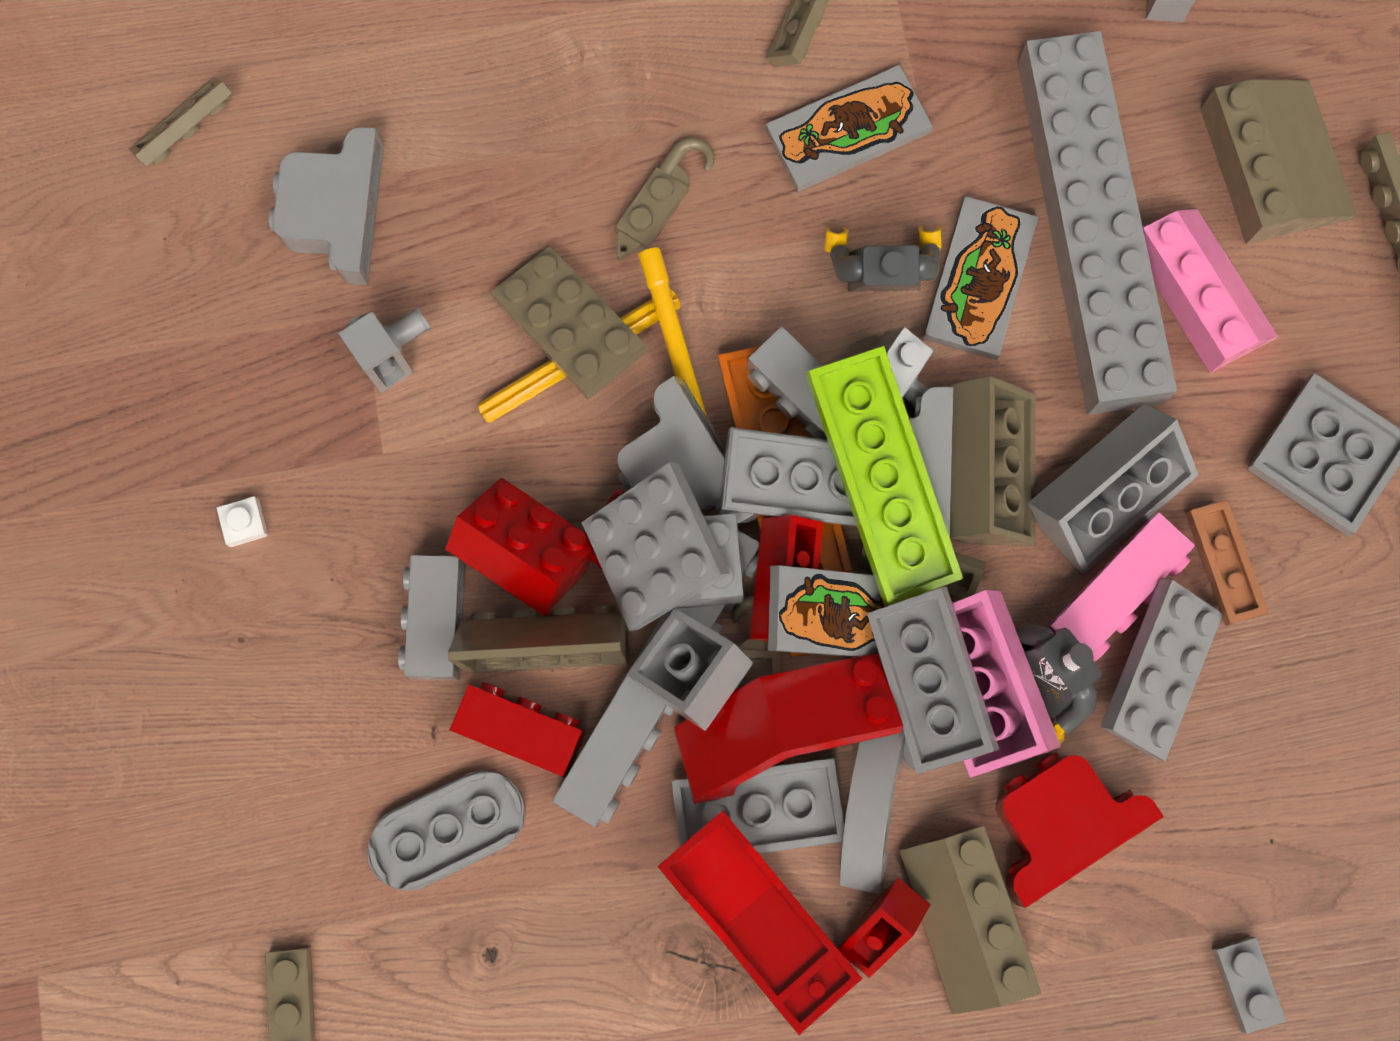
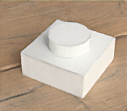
[217,496,269,547]

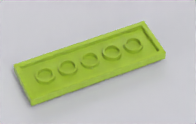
[805,346,963,606]

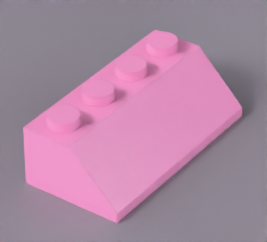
[1143,209,1278,373]
[952,590,1061,778]

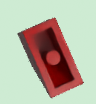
[838,878,931,978]

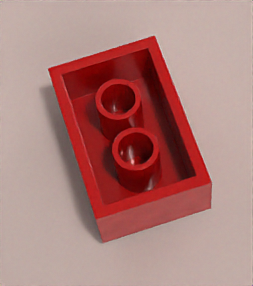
[445,477,595,616]

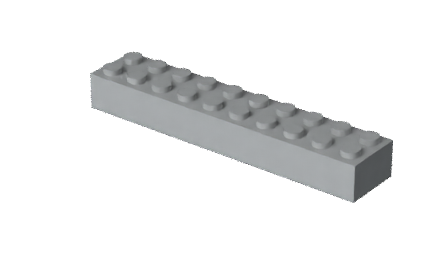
[1017,31,1177,415]

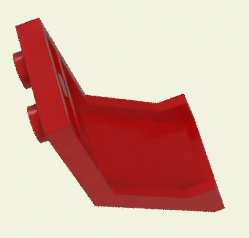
[674,653,904,804]
[657,810,863,1035]

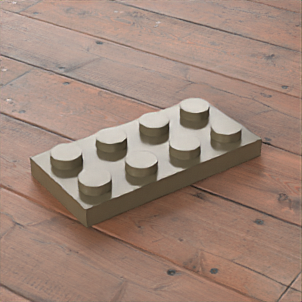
[491,246,648,400]

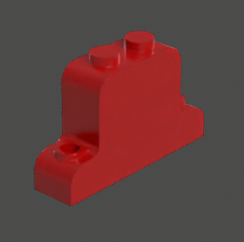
[996,751,1164,908]

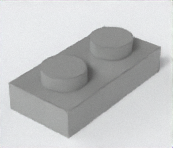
[1211,936,1286,1034]

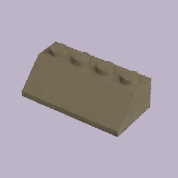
[950,376,1035,546]
[899,826,1041,1015]

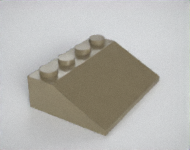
[1200,79,1357,245]
[448,606,628,673]

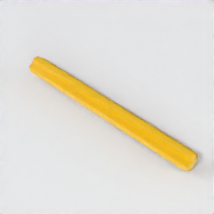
[477,289,681,423]

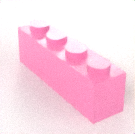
[1046,512,1195,662]

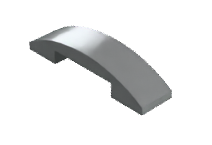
[840,729,906,895]

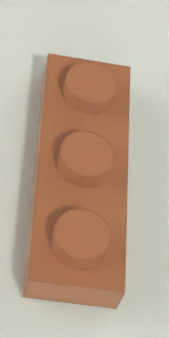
[1186,500,1269,626]

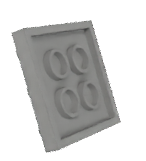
[1247,373,1400,536]
[582,463,730,631]

